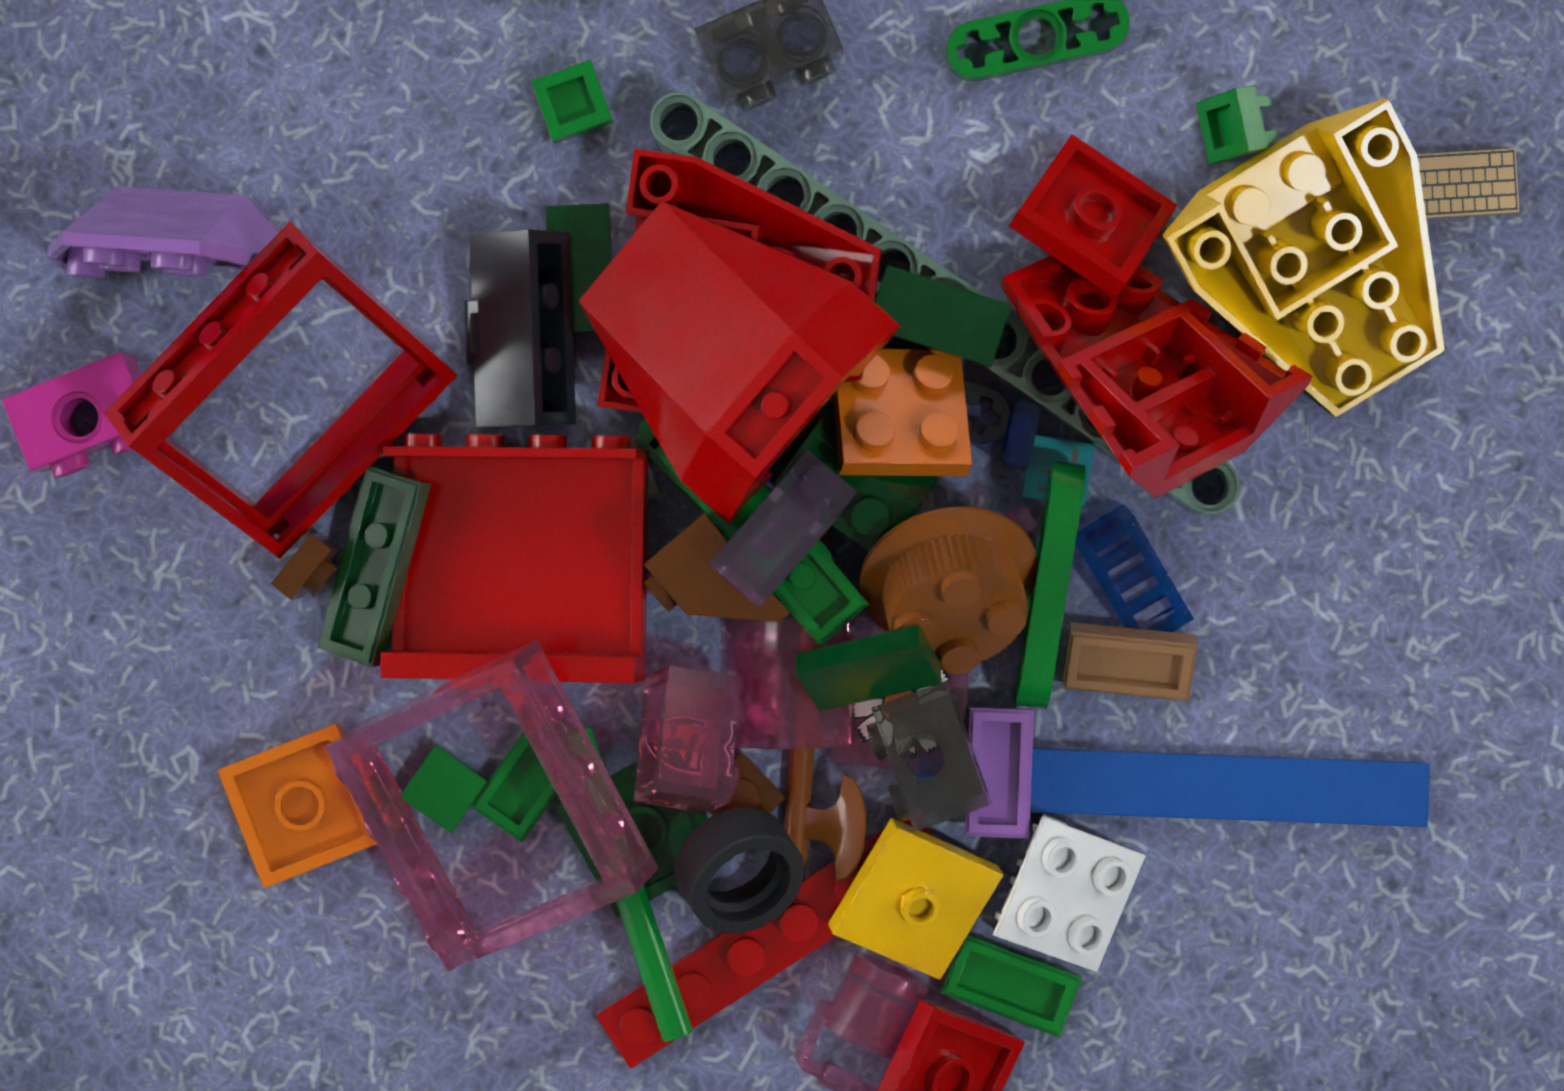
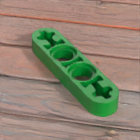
[1014,460,1086,709]

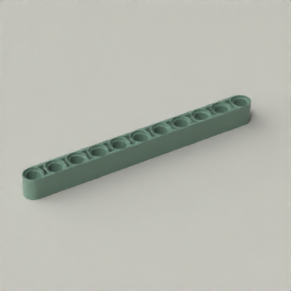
[650,92,1240,515]

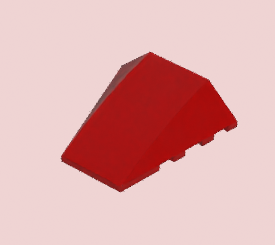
[1000,255,1313,498]

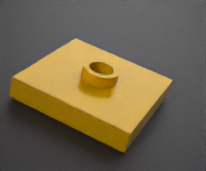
[828,818,1004,980]

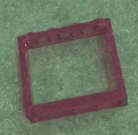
[325,640,658,972]

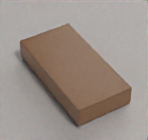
[1061,622,1198,701]

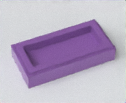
[964,707,1034,839]

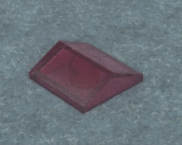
[725,619,853,749]

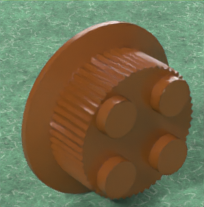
[859,507,1038,675]

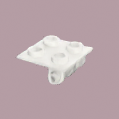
[993,814,1146,972]

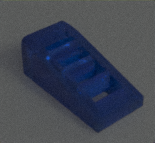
[1075,505,1194,632]

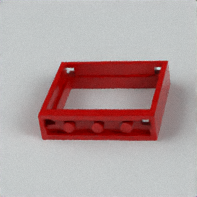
[104,221,458,559]

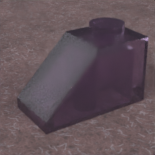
[709,449,857,607]

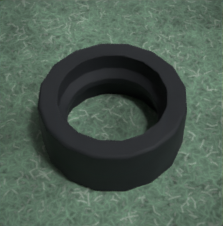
[674,808,805,934]

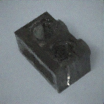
[694,0,843,111]

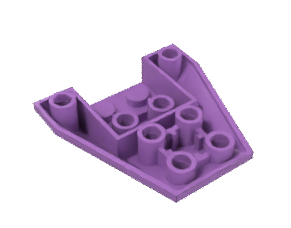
[47,186,281,279]

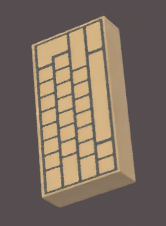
[1417,148,1519,220]

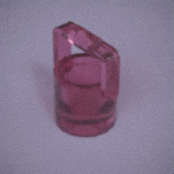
[795,951,929,1091]

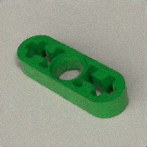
[946,0,1130,82]

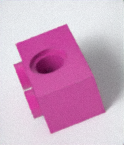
[1,352,142,479]

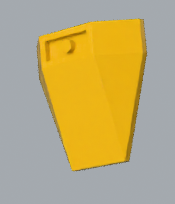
[1162,98,1445,417]

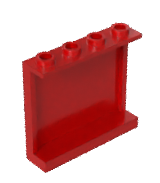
[380,434,649,684]

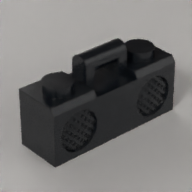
[464,229,576,428]

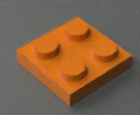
[833,349,972,476]
[217,722,386,888]

